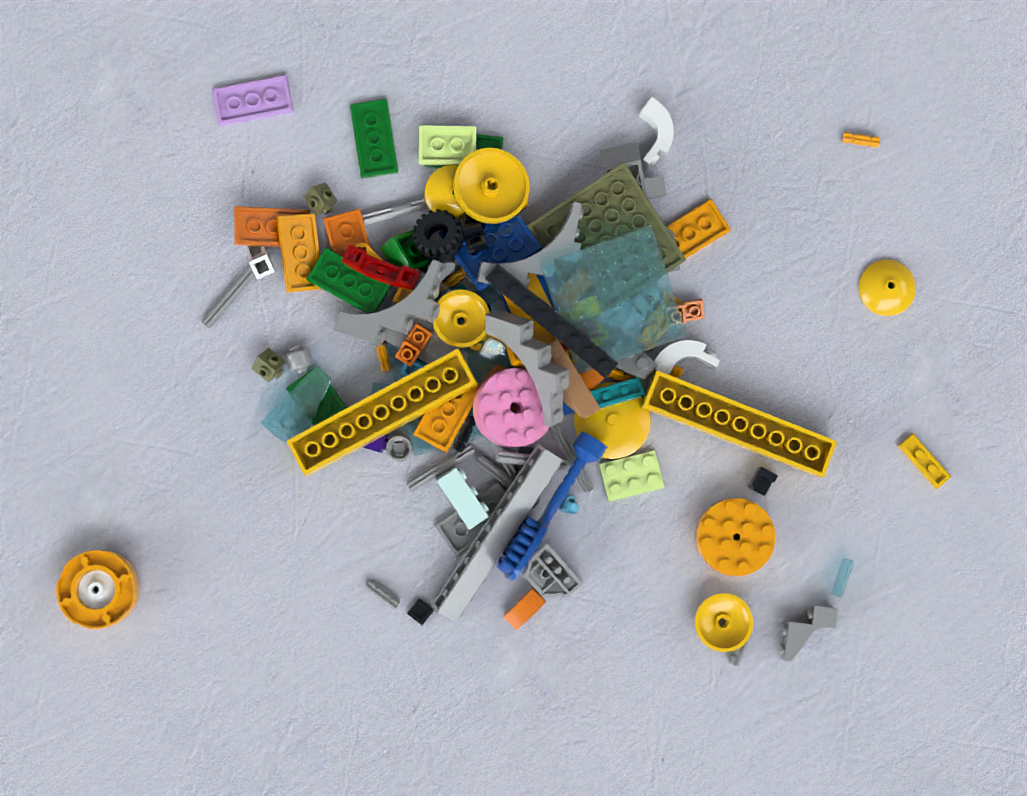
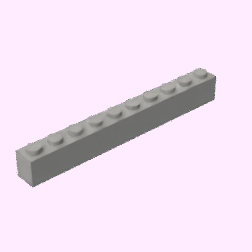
[431,444,563,623]

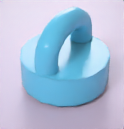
[559,494,579,514]

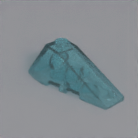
[261,366,331,443]

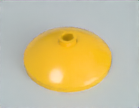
[424,165,466,220]
[859,259,916,316]
[433,290,490,348]
[694,593,753,652]

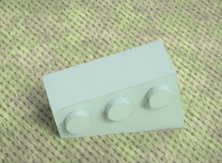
[436,466,489,530]

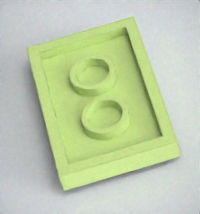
[419,126,476,165]
[599,450,665,502]

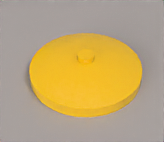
[453,148,530,224]
[574,382,651,459]

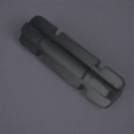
[453,415,476,452]

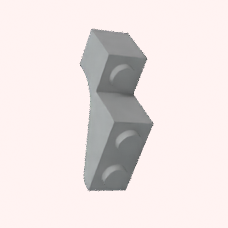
[779,605,838,661]

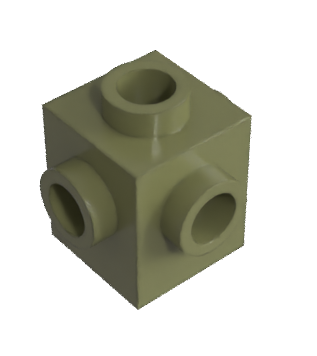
[303,182,338,215]
[251,348,286,383]

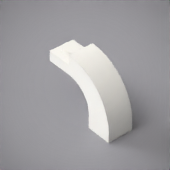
[639,97,674,168]
[232,221,275,280]
[653,340,720,375]

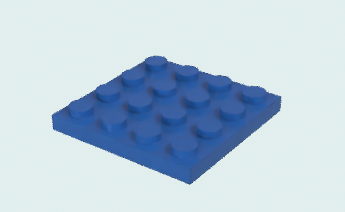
[438,214,542,292]

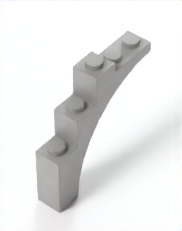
[476,202,584,288]
[333,260,446,347]
[485,309,569,427]

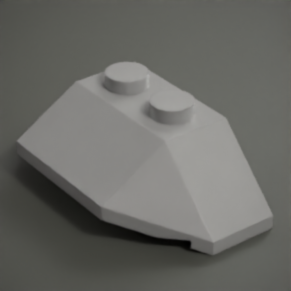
[522,541,583,597]

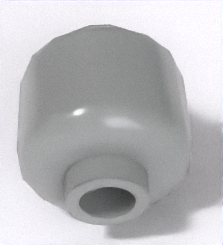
[285,344,313,374]

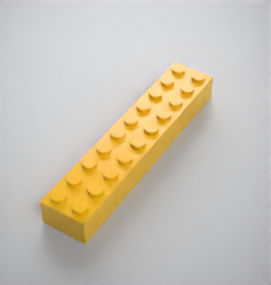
[286,349,479,476]
[640,370,837,478]

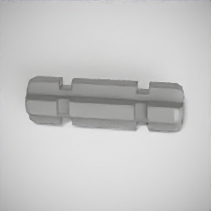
[365,580,400,609]
[728,633,753,666]

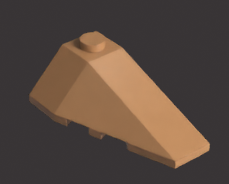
[550,339,600,419]

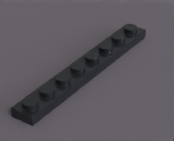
[485,264,618,379]

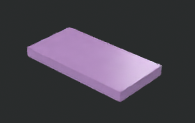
[212,75,294,127]

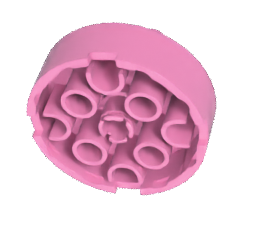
[473,368,549,448]

